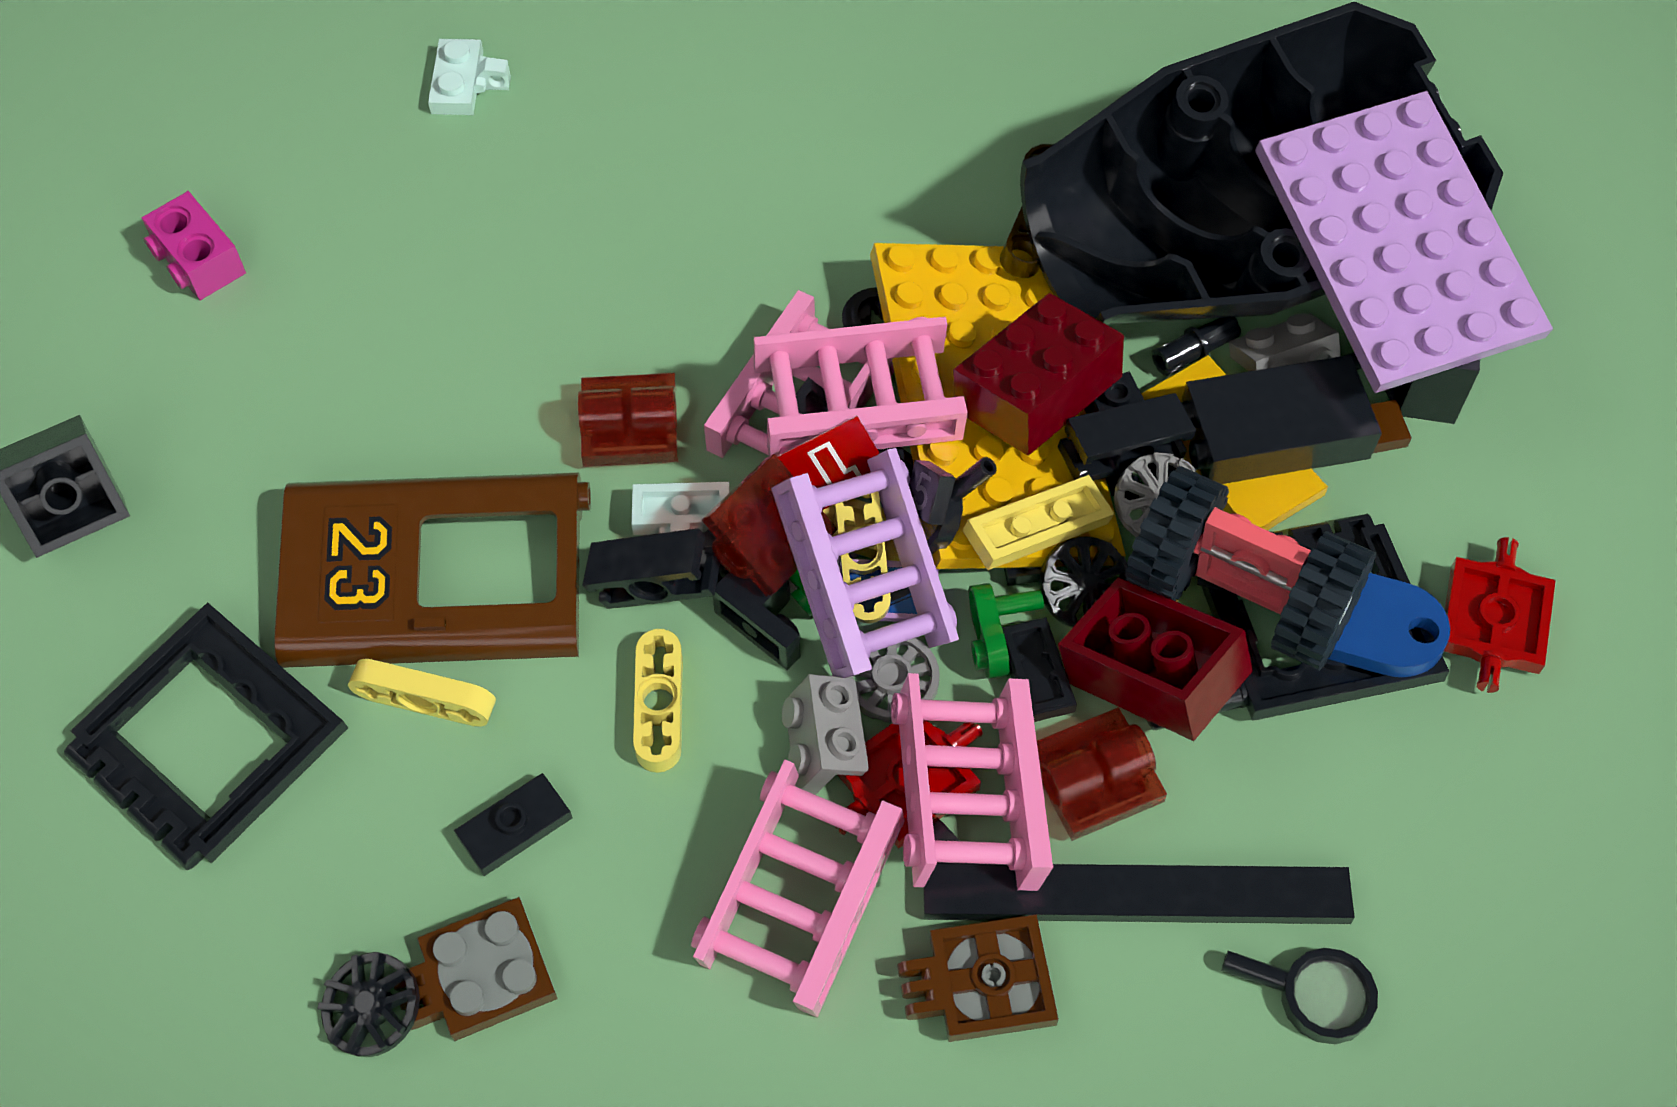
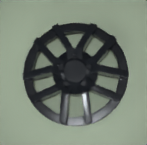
[317,952,420,1057]

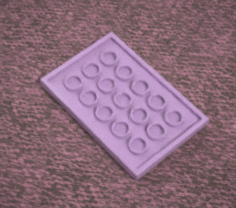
[1255,91,1553,393]

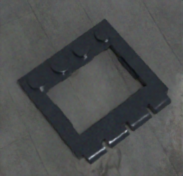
[1201,513,1449,721]
[64,602,348,870]

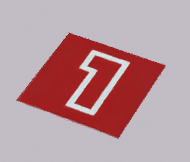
[777,416,880,510]

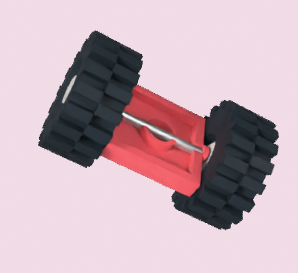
[1125,466,1376,671]

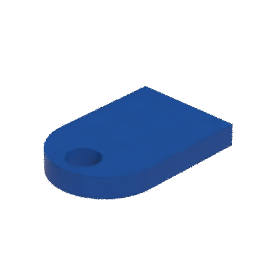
[1328,573,1450,677]

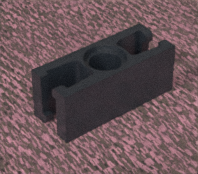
[1058,393,1196,481]
[582,528,722,609]

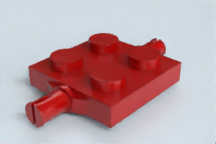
[1444,537,1556,693]
[835,720,983,849]

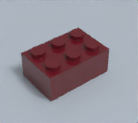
[953,293,1124,456]
[1058,578,1253,742]

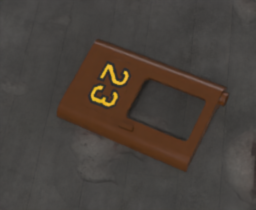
[275,472,591,668]

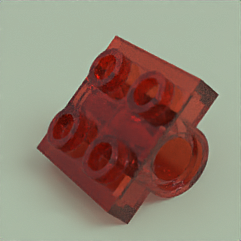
[578,373,678,467]
[702,454,838,596]
[1037,707,1167,841]

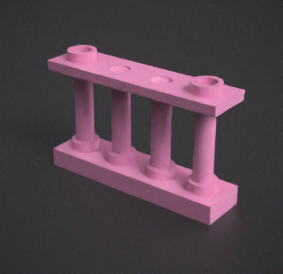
[704,290,894,458]
[754,317,968,462]
[891,673,1053,891]
[691,759,904,1018]

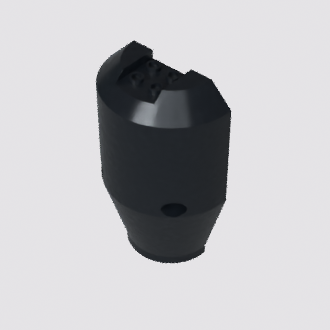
[1020,2,1503,325]

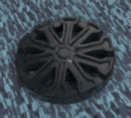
[1039,536,1129,628]

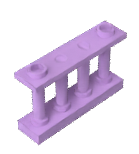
[771,448,959,678]

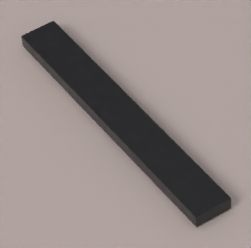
[923,863,1355,924]

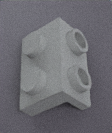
[1229,313,1341,371]
[782,674,869,795]

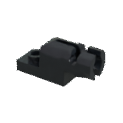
[703,521,800,670]

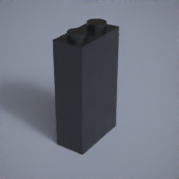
[1181,355,1382,484]

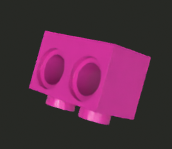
[141,191,246,301]

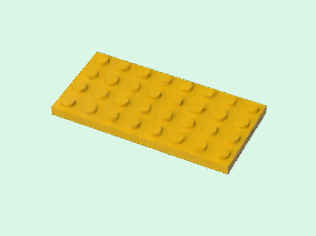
[870,243,1126,569]

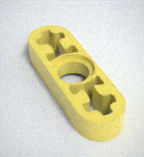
[835,491,891,624]
[633,629,683,773]
[348,659,496,727]

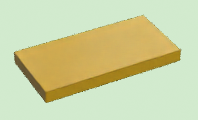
[1141,355,1328,531]

